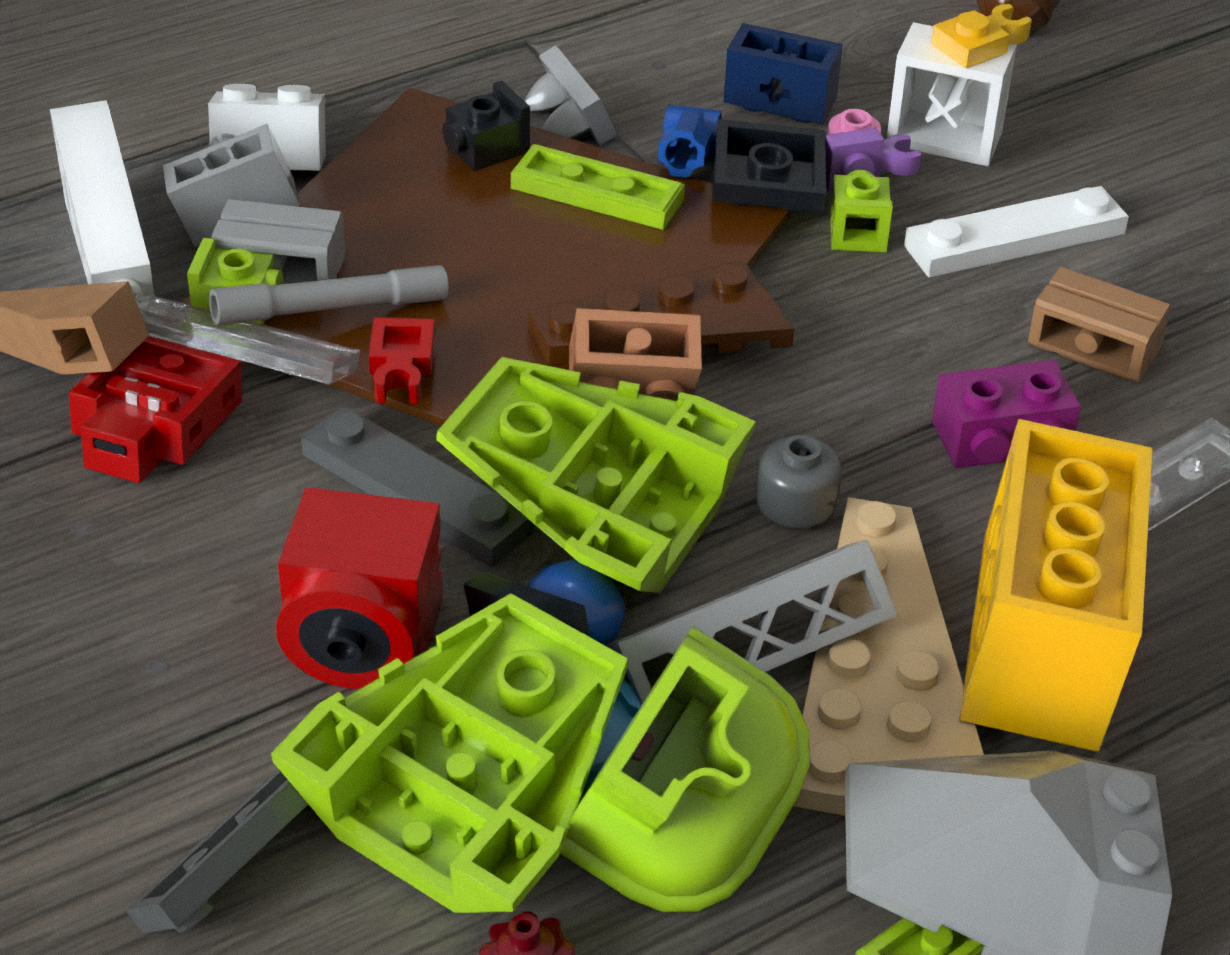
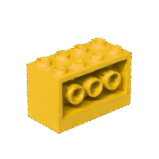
[959,419,1153,752]

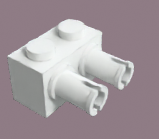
[208,84,326,170]

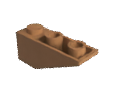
[0,281,149,375]

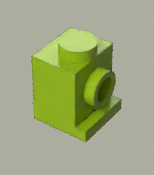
[830,170,893,253]
[187,237,284,328]

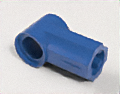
[658,104,722,177]

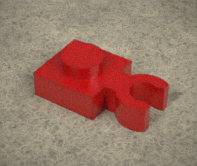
[369,318,435,405]

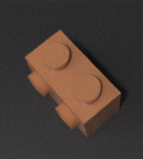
[569,308,702,401]

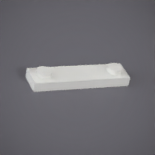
[904,186,1129,278]

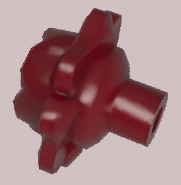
[479,911,575,955]

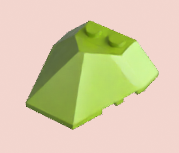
[437,357,756,593]
[271,593,628,913]

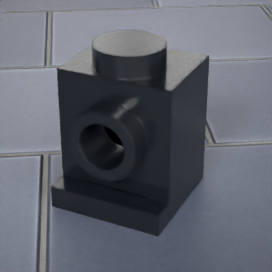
[442,81,530,171]

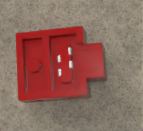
[69,336,242,484]

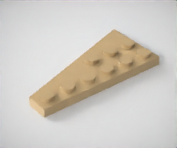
[794,497,984,816]

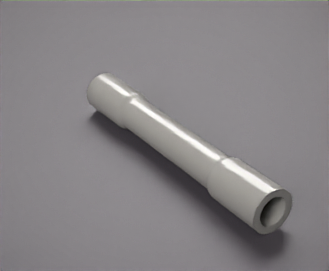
[209,265,449,325]

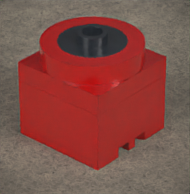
[276,487,443,689]

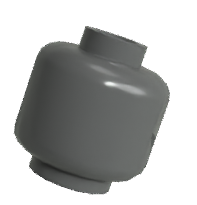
[756,434,842,530]

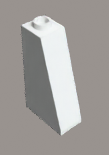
[50,100,156,313]

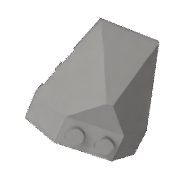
[845,750,1173,955]

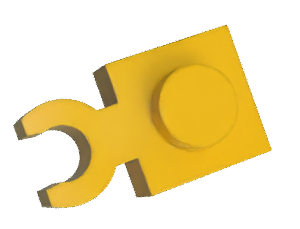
[931,4,1032,69]

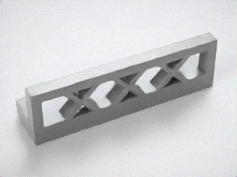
[607,539,898,704]

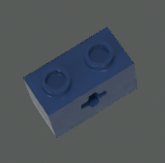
[724,23,843,124]

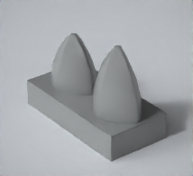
[525,45,618,146]

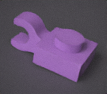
[825,127,922,192]

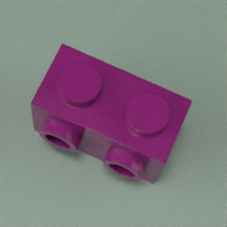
[932,360,1081,468]

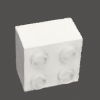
[887,22,1017,167]

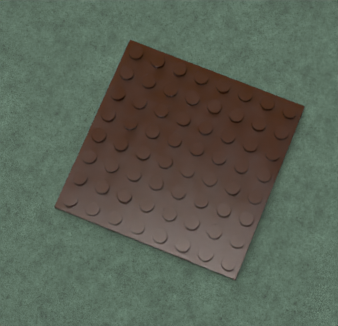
[166,88,790,427]

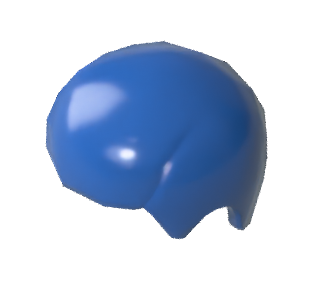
[528,560,626,646]

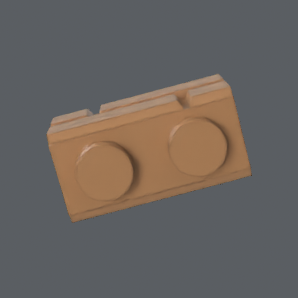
[1028,267,1171,384]

